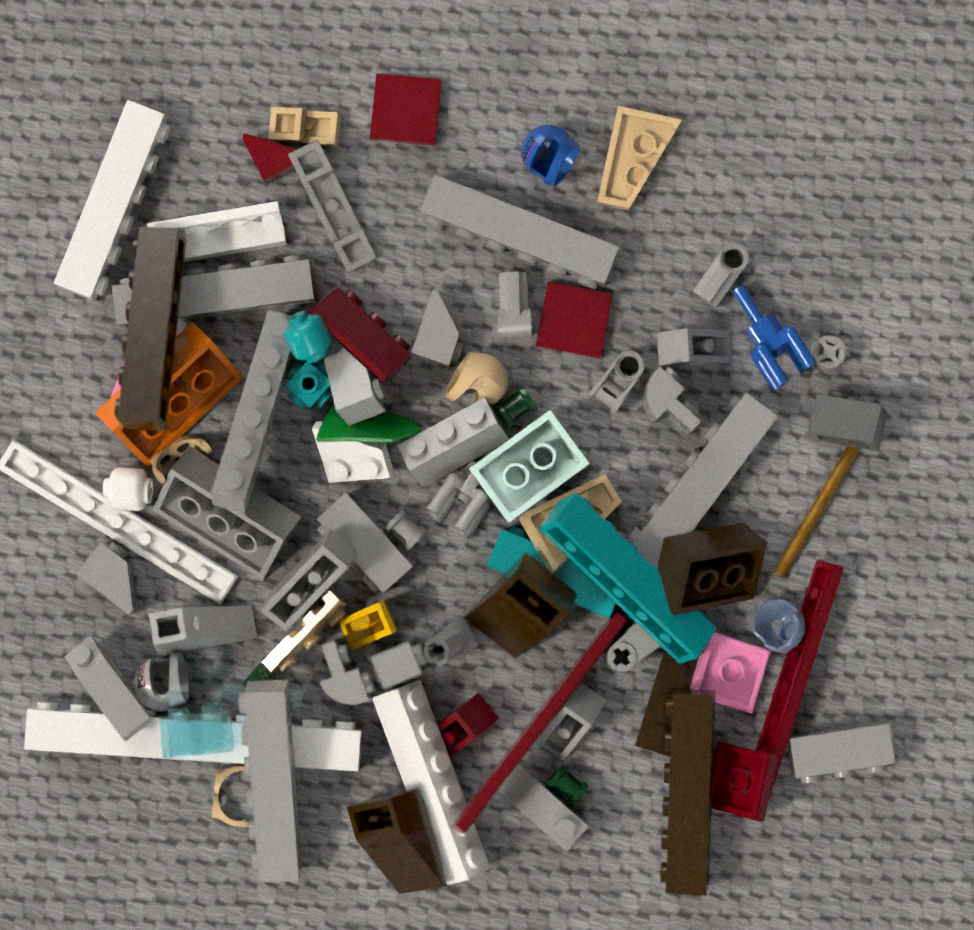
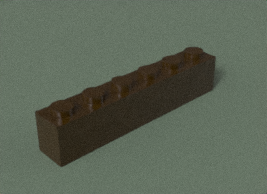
[114,227,186,431]
[660,688,716,896]

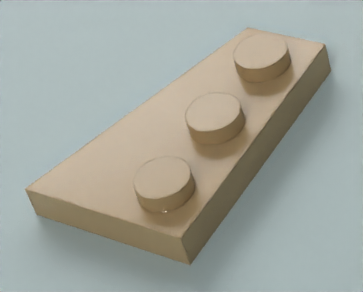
[519,474,622,573]

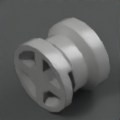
[810,336,846,370]

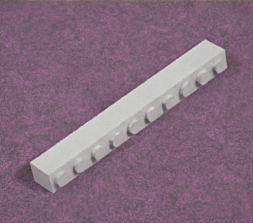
[24,702,362,771]

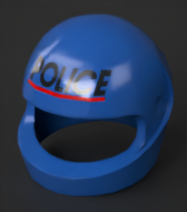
[521,125,579,187]

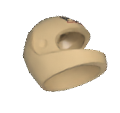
[445,352,508,406]

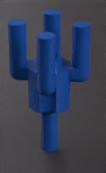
[732,284,817,391]

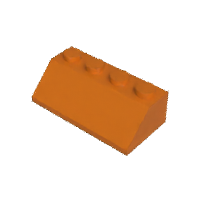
[95,322,244,468]

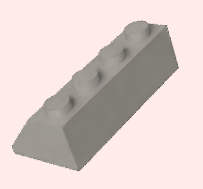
[152,446,301,580]

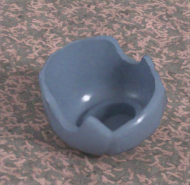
[753,599,806,653]

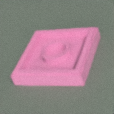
[689,632,771,714]

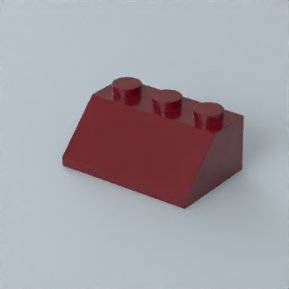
[309,287,412,386]

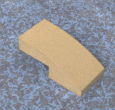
[268,107,341,147]

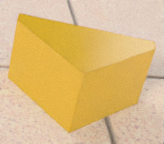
[339,600,398,650]

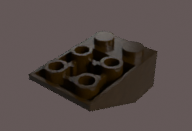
[464,552,577,658]
[347,787,447,894]

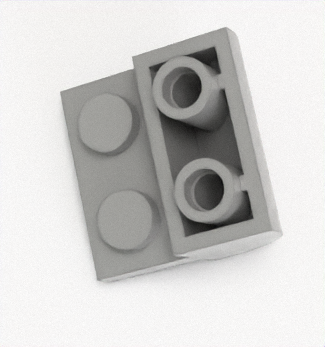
[643,366,701,435]
[320,639,376,705]

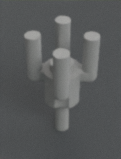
[427,445,501,540]

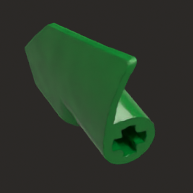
[316,404,422,445]

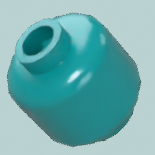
[283,311,333,363]

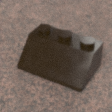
[658,523,768,615]

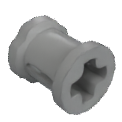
[383,508,427,552]

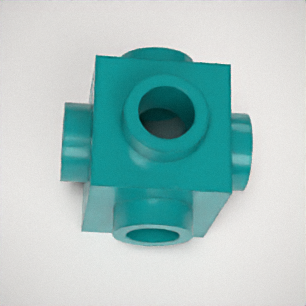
[285,362,333,410]

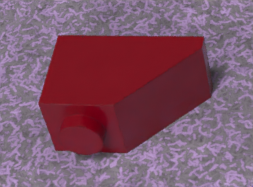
[437,692,499,758]

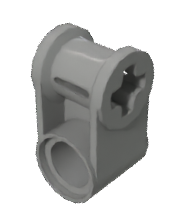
[587,351,644,415]
[605,623,660,673]

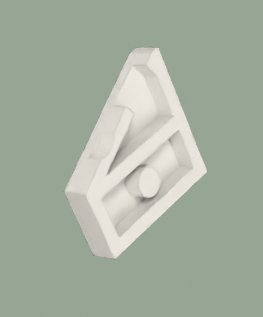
[312,421,394,483]

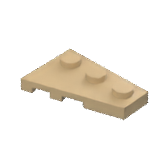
[597,106,682,210]
[262,591,348,673]

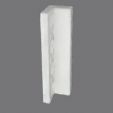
[147,201,287,262]

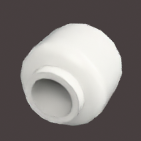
[102,467,154,511]

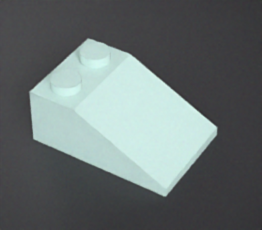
[469,410,590,523]

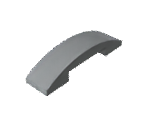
[288,139,377,273]

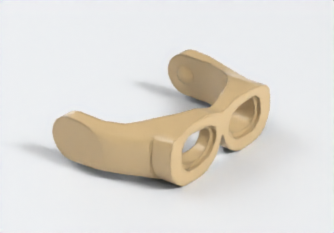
[151,435,212,485]
[211,765,249,827]

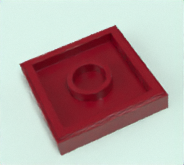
[370,73,441,146]
[536,282,612,359]
[712,741,778,822]

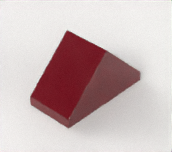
[242,133,297,185]

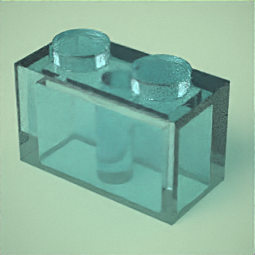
[159,704,234,758]

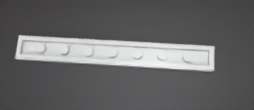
[0,440,239,605]

